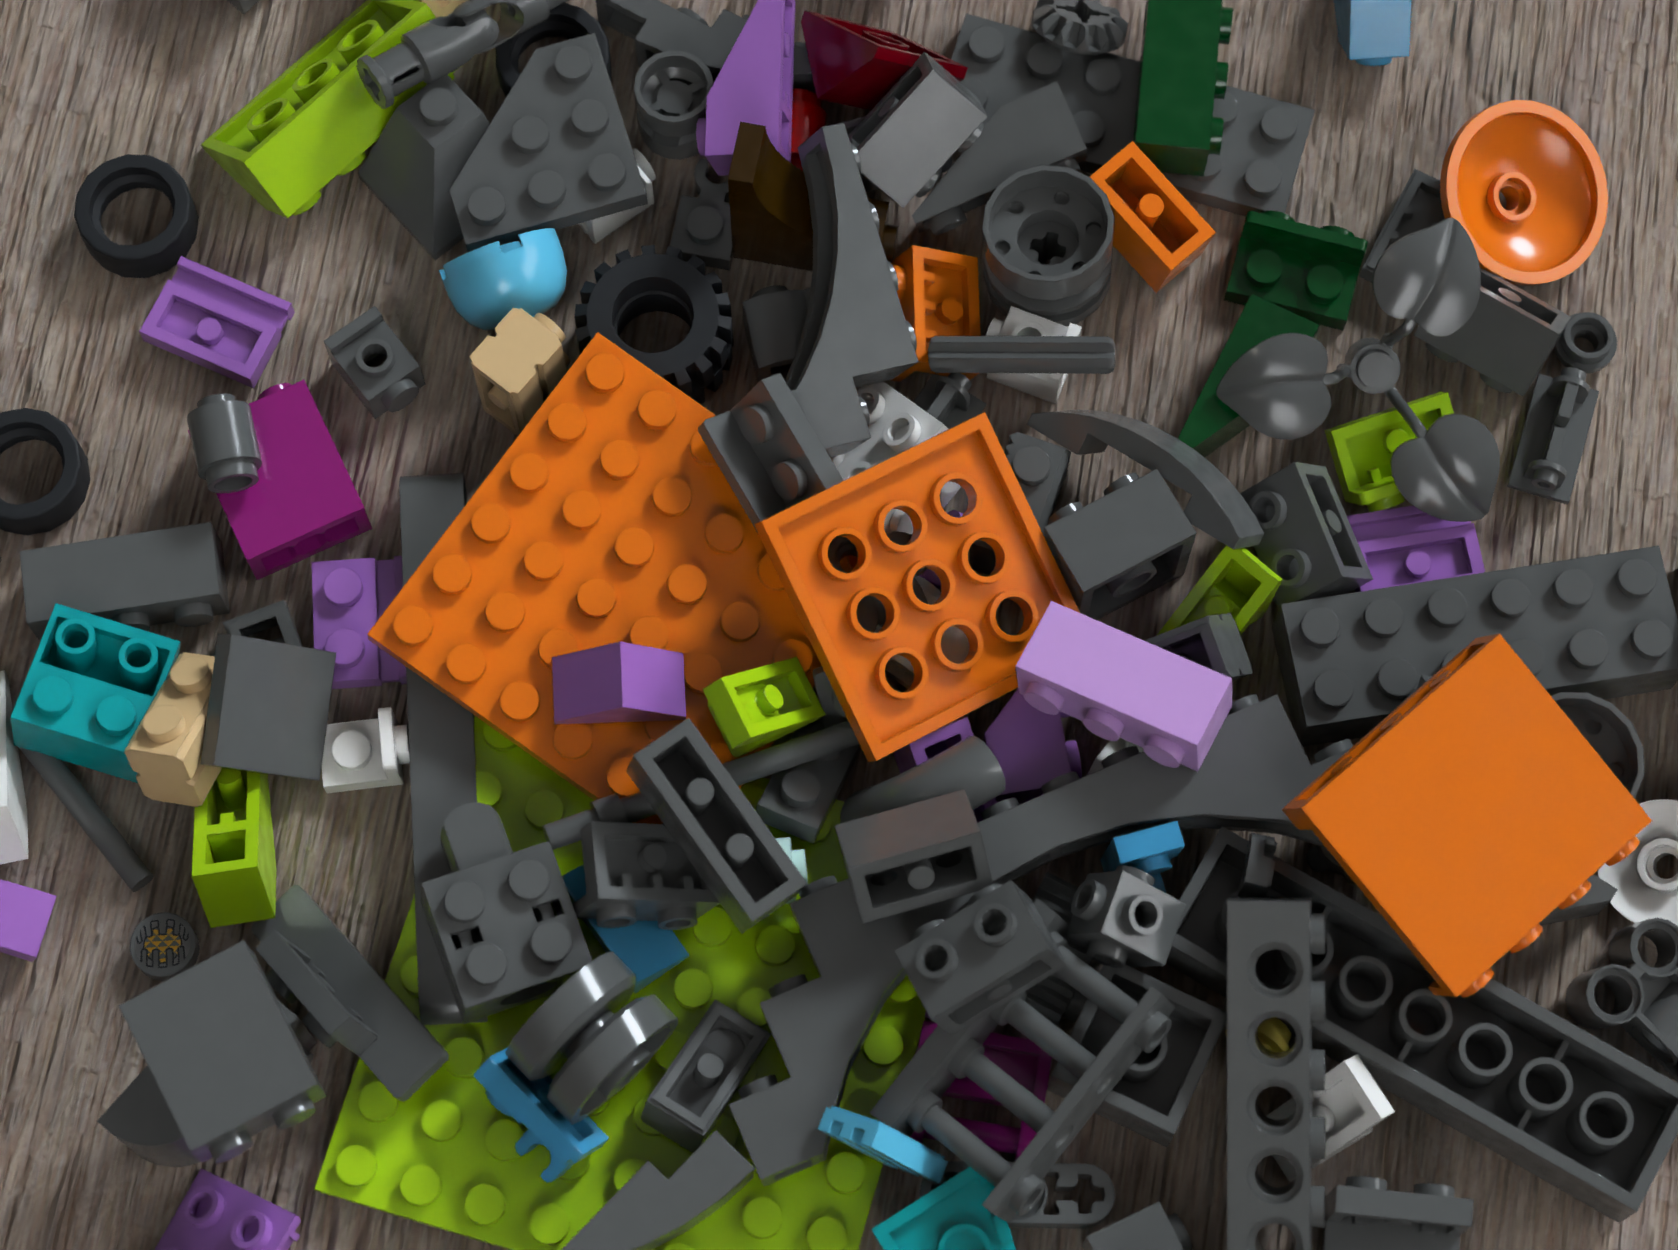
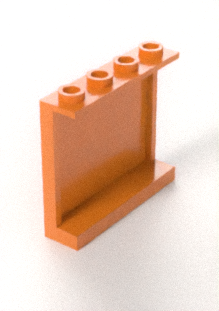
[1282,633,1652,998]

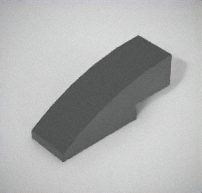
[561,1130,755,1250]

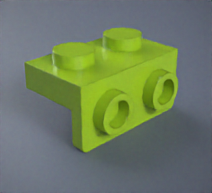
[1324,392,1454,512]

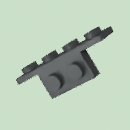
[251,885,449,1102]

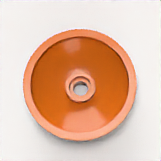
[1440,100,1608,286]

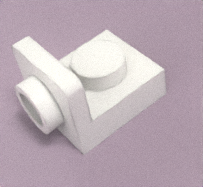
[322,707,410,793]

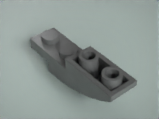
[595,0,816,93]

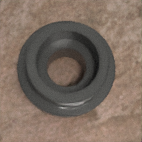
[1554,312,1617,373]

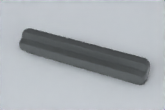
[928,336,1116,374]

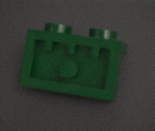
[1224,210,1368,331]

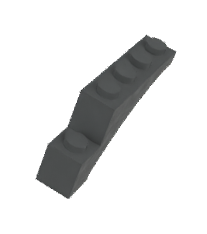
[785,123,919,457]

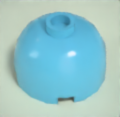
[439,228,567,330]

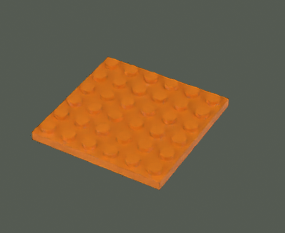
[367,332,858,824]

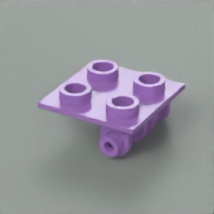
[154,1168,301,1250]

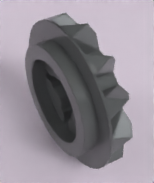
[1031,0,1128,55]

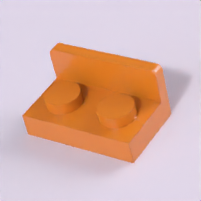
[891,245,981,382]

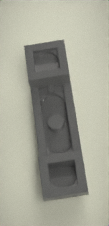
[1027,410,1264,549]

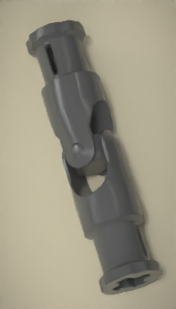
[357,0,568,109]

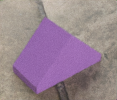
[552,641,686,724]

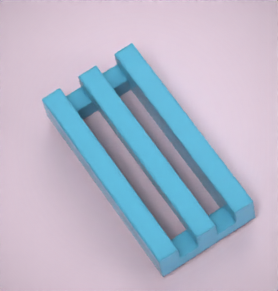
[818,1106,948,1184]

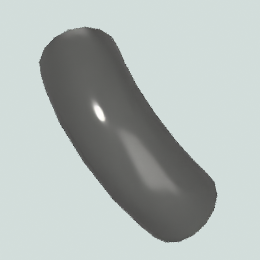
[840,736,1006,824]

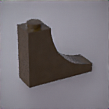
[728,122,899,271]

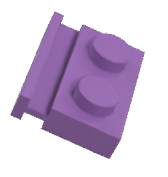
[139,256,295,388]
[1347,505,1485,592]
[311,556,407,689]

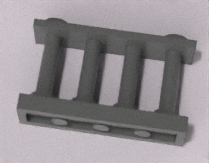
[870,899,1175,1223]

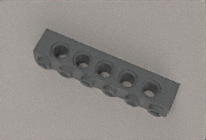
[1227,896,1325,1250]

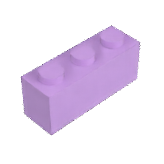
[1015,601,1232,772]

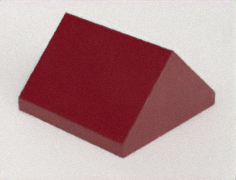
[801,10,968,110]

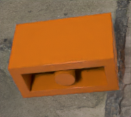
[1090,141,1216,293]

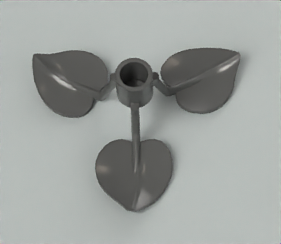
[1216,217,1500,522]

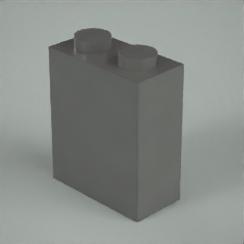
[119,940,327,1163]

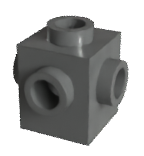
[1066,865,1186,968]

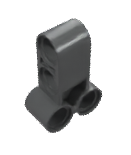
[1565,918,1678,1082]

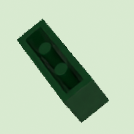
[1133,0,1233,176]

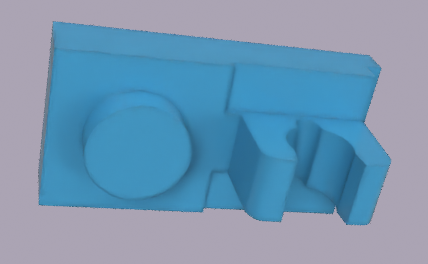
[1100,821,1185,893]
[473,1048,609,1182]

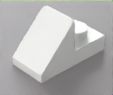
[1267,1054,1395,1182]

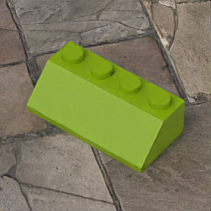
[201,0,457,219]

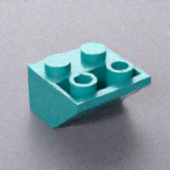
[10,603,181,784]

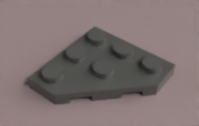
[450,33,648,252]

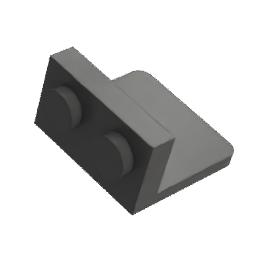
[1322,1176,1474,1250]

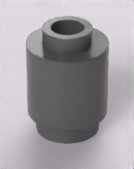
[187,393,262,493]

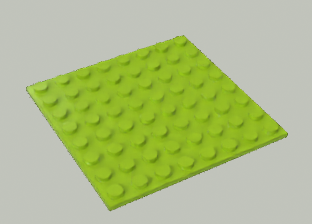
[314,716,926,1250]

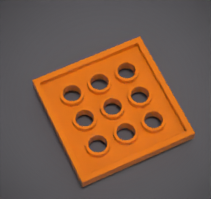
[754,412,1080,762]

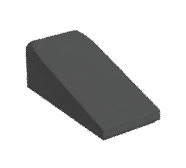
[641,999,771,1153]

